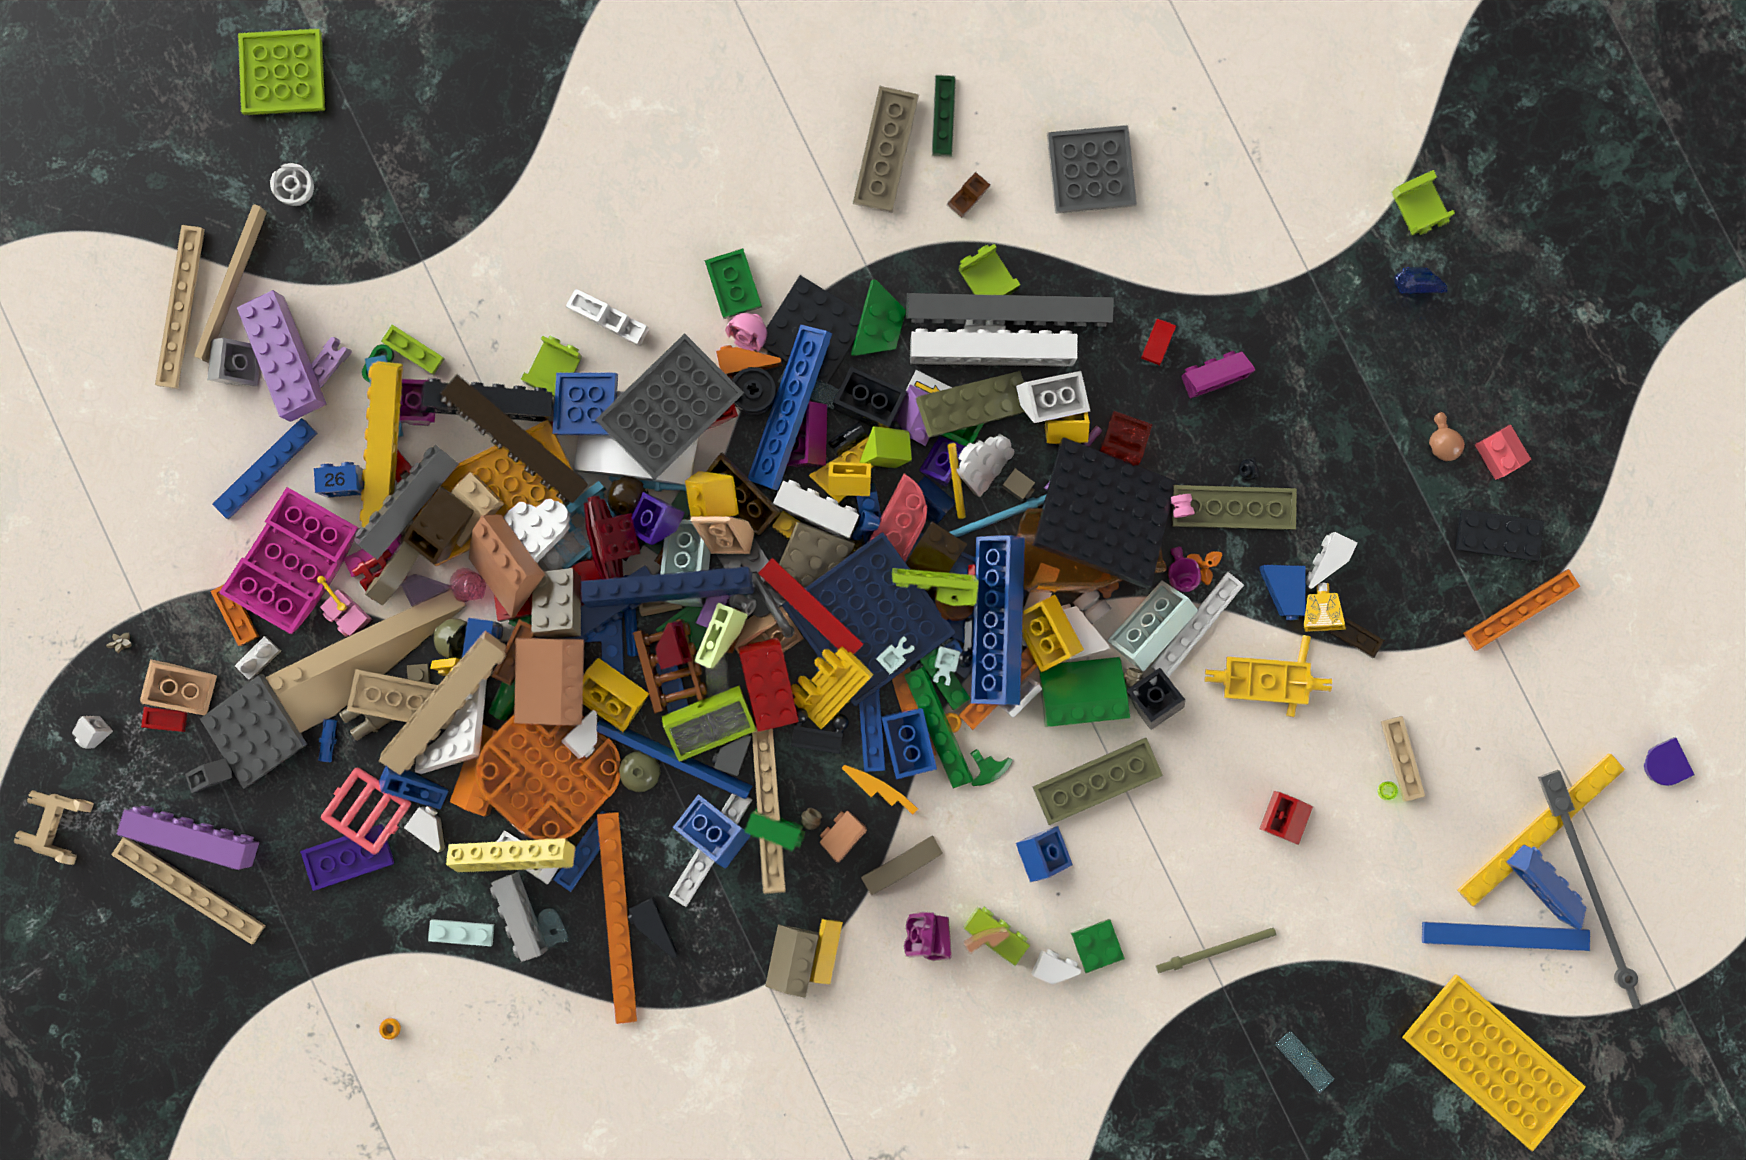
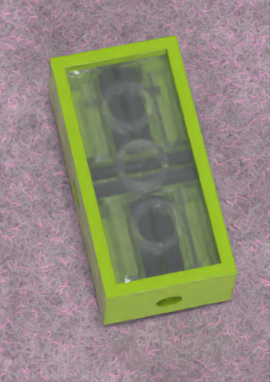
[662,686,757,761]

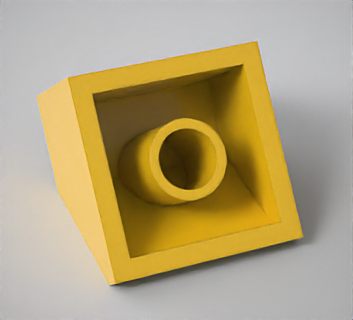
[1045,412,1090,444]
[685,471,739,517]

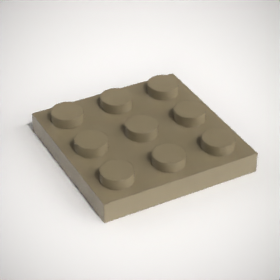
[779,522,855,588]

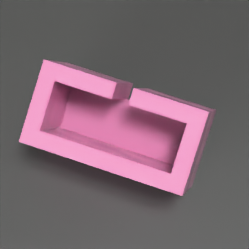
[320,589,372,637]

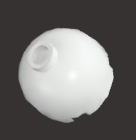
[270,163,314,206]

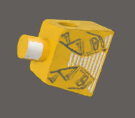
[1304,583,1346,632]

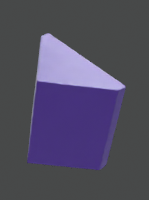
[919,436,965,487]

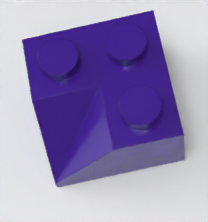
[632,492,685,545]

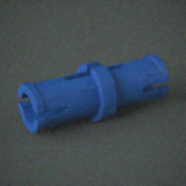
[318,719,337,762]

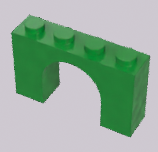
[745,808,805,851]

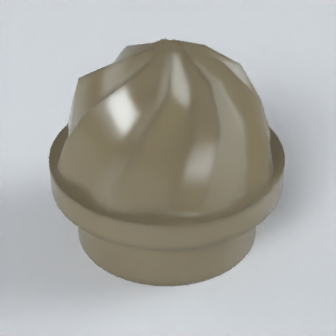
[1123,667,1144,688]
[801,808,822,830]

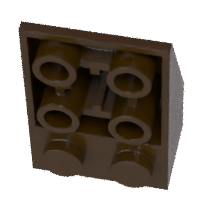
[403,486,474,565]

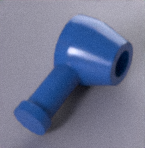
[852,510,880,541]

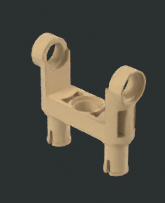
[14,790,94,865]

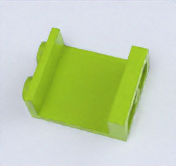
[1391,170,1455,235]
[959,244,1020,295]
[521,336,582,398]

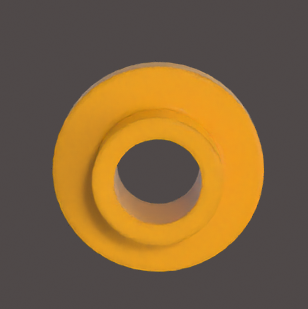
[379,1018,401,1040]

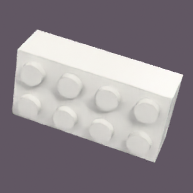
[773,480,859,540]

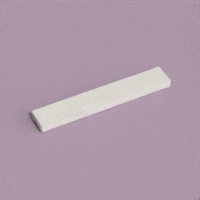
[1150,572,1244,678]
[669,794,752,907]

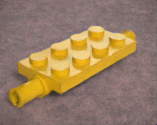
[1204,657,1332,705]

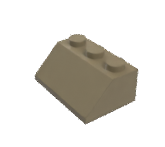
[765,924,819,998]

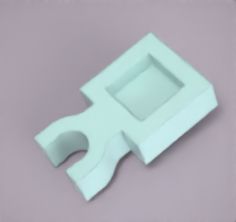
[876,637,915,674]
[933,646,960,685]

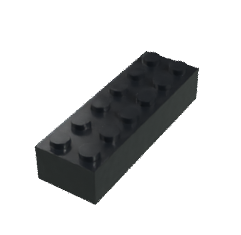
[420,378,552,422]

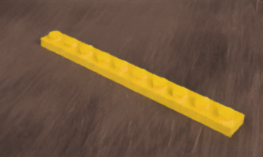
[1457,754,1625,907]

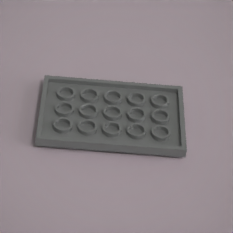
[595,333,744,480]

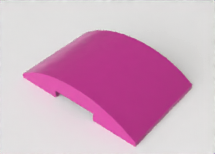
[219,487,359,635]

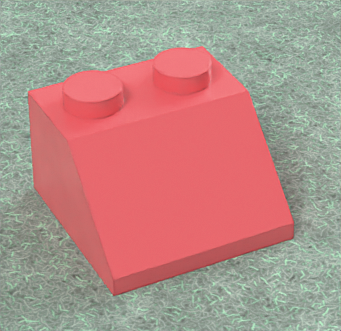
[1475,424,1531,480]

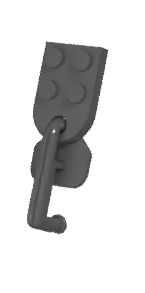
[716,538,794,638]

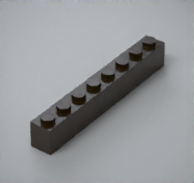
[440,374,589,504]

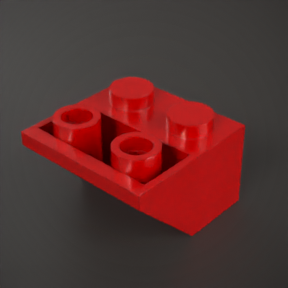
[1259,791,1313,845]

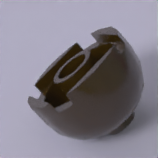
[607,476,649,516]

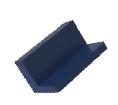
[918,476,955,524]

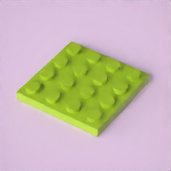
[238,29,325,115]

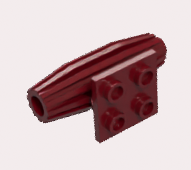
[584,495,641,580]

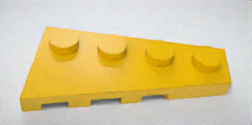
[809,437,874,504]

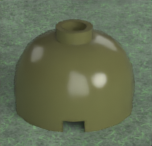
[434,618,467,659]
[619,751,661,792]

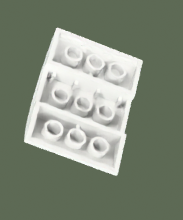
[573,391,698,485]

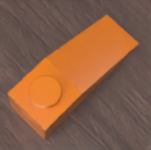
[716,345,782,377]

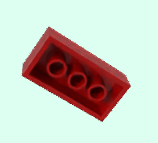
[737,637,799,732]

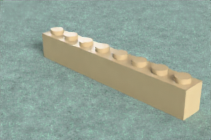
[379,631,506,775]

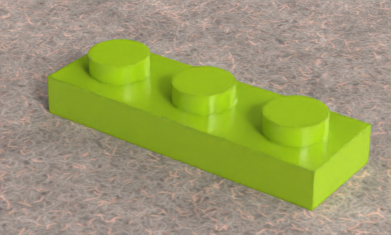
[381,325,445,375]

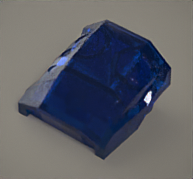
[1395,267,1448,293]

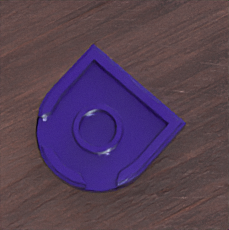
[1644,737,1695,786]

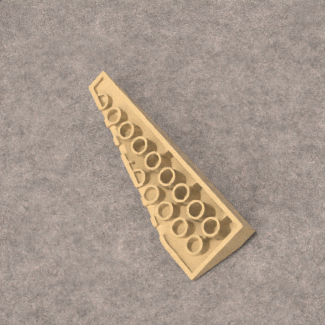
[265,587,467,733]

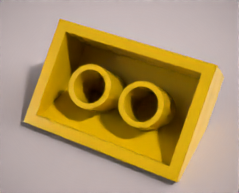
[1022,595,1084,672]
[582,658,649,732]

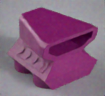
[399,379,435,426]
[904,912,951,961]

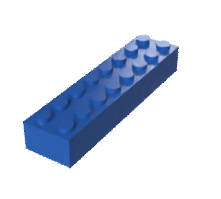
[971,535,1025,705]

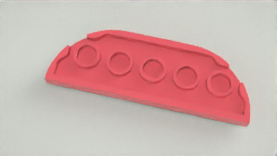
[868,474,927,562]

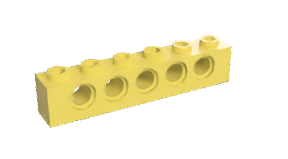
[446,839,575,872]

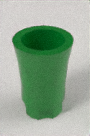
[488,680,515,721]

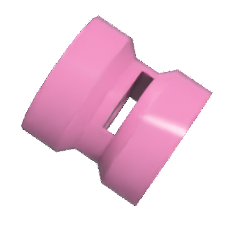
[1171,494,1195,518]

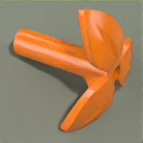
[1187,551,1222,585]

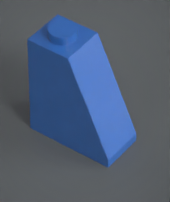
[1260,565,1305,620]

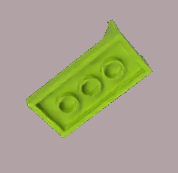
[892,568,978,606]

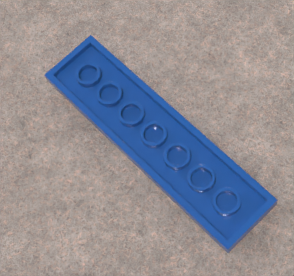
[748,325,832,491]

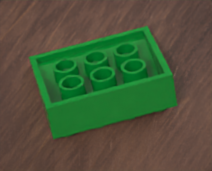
[1038,657,1130,727]

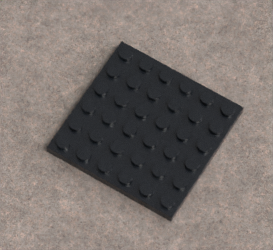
[1033,437,1176,589]

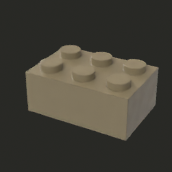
[532,568,581,639]

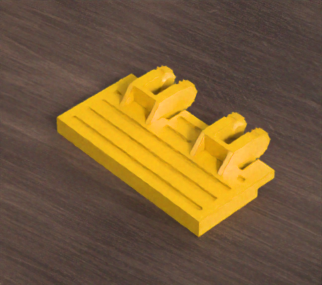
[791,647,874,730]

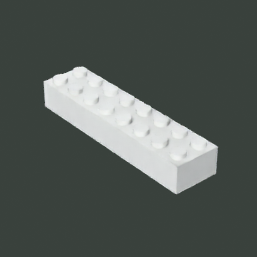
[910,329,1077,366]

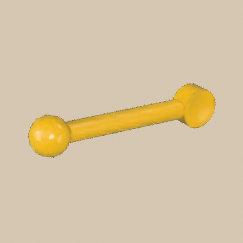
[317,576,347,611]

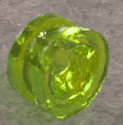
[1377,781,1398,800]

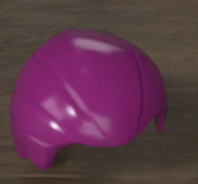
[1168,547,1201,592]

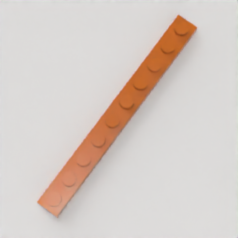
[597,812,637,1024]

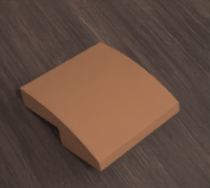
[963,927,1010,954]

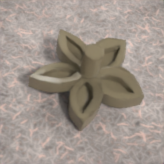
[106,632,132,653]

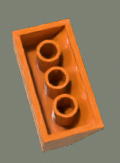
[450,724,498,816]

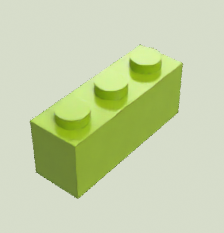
[963,906,1030,966]

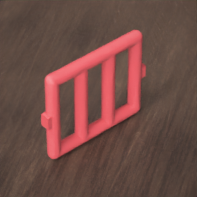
[321,767,411,854]

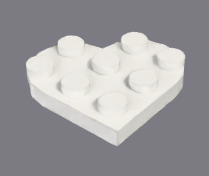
[957,434,1014,497]
[503,499,571,563]

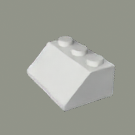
[1016,371,1090,423]

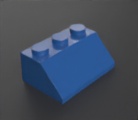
[881,708,937,779]

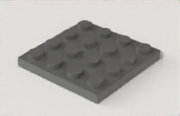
[1047,125,1137,214]
[200,674,307,789]

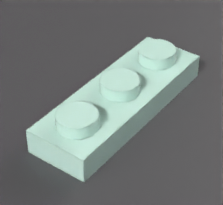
[428,919,494,946]

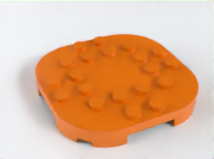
[475,715,621,840]

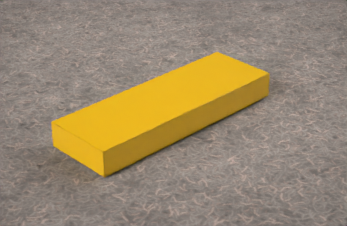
[809,919,843,984]

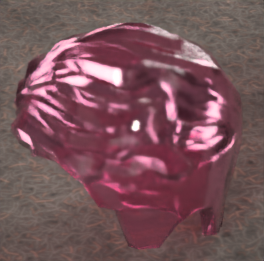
[450,568,486,602]

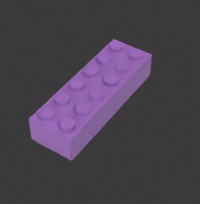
[237,290,327,422]
[116,805,259,870]

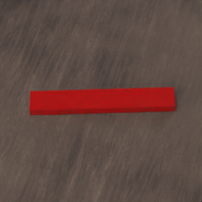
[758,558,863,655]

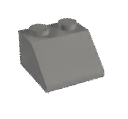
[207,338,259,386]

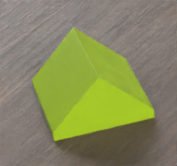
[859,426,912,468]

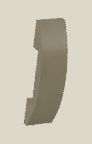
[364,525,420,606]
[861,835,943,895]

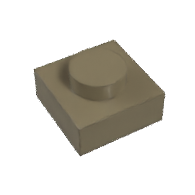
[407,664,431,684]

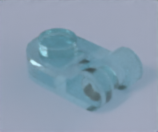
[538,908,569,948]

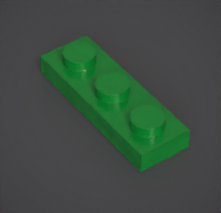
[919,648,971,710]

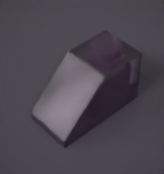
[401,574,453,607]

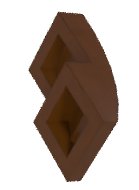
[947,172,990,218]

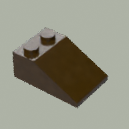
[906,522,967,598]

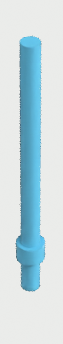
[949,495,1046,537]

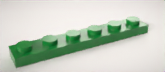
[904,666,973,789]

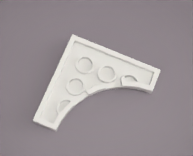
[415,679,487,774]

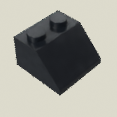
[1126,668,1185,730]

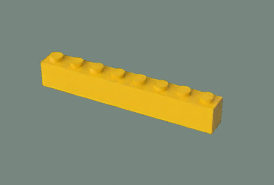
[359,361,403,527]

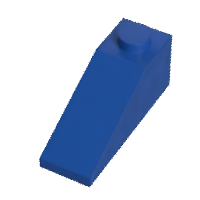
[379,766,448,809]

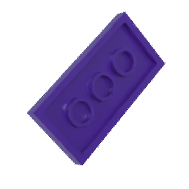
[300,824,395,891]

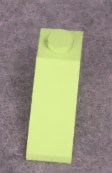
[695,603,748,669]

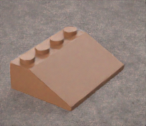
[468,514,545,618]
[514,638,584,725]

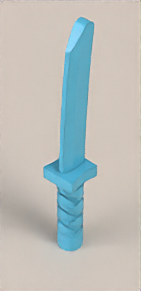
[609,476,686,492]

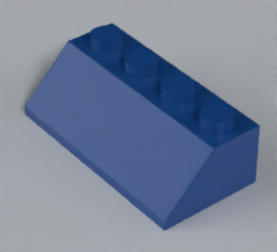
[1506,845,1587,930]

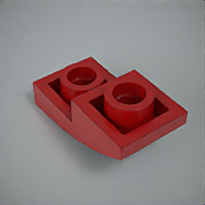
[1141,319,1176,365]

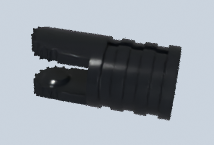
[828,422,868,456]

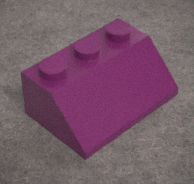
[1181,351,1255,399]
[786,401,827,467]

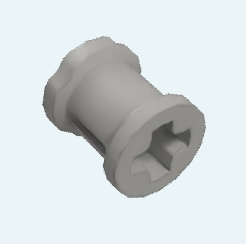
[729,594,757,616]

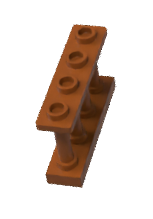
[633,619,707,713]

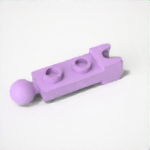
[311,337,352,388]

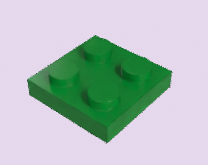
[1071,919,1125,973]

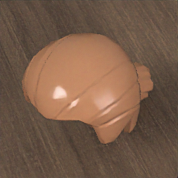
[1429,412,1464,461]

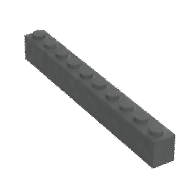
[906,293,1114,326]

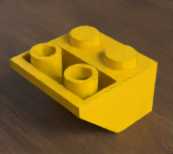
[828,462,871,496]

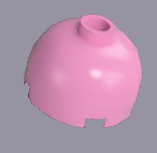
[725,313,767,352]

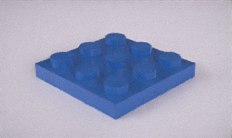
[552,373,618,435]

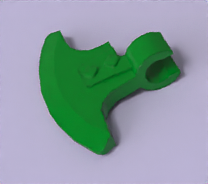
[970,749,1012,786]

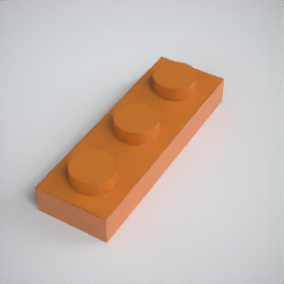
[211,584,259,646]

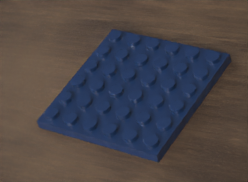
[782,532,956,706]

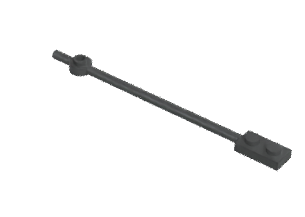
[1538,770,1641,1009]

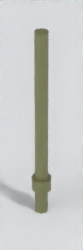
[1155,927,1276,974]

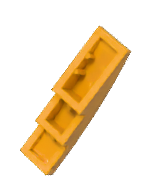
[842,765,918,815]

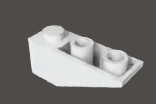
[1305,532,1357,590]

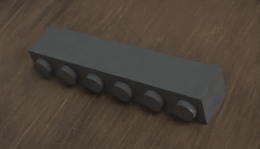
[354,445,459,560]

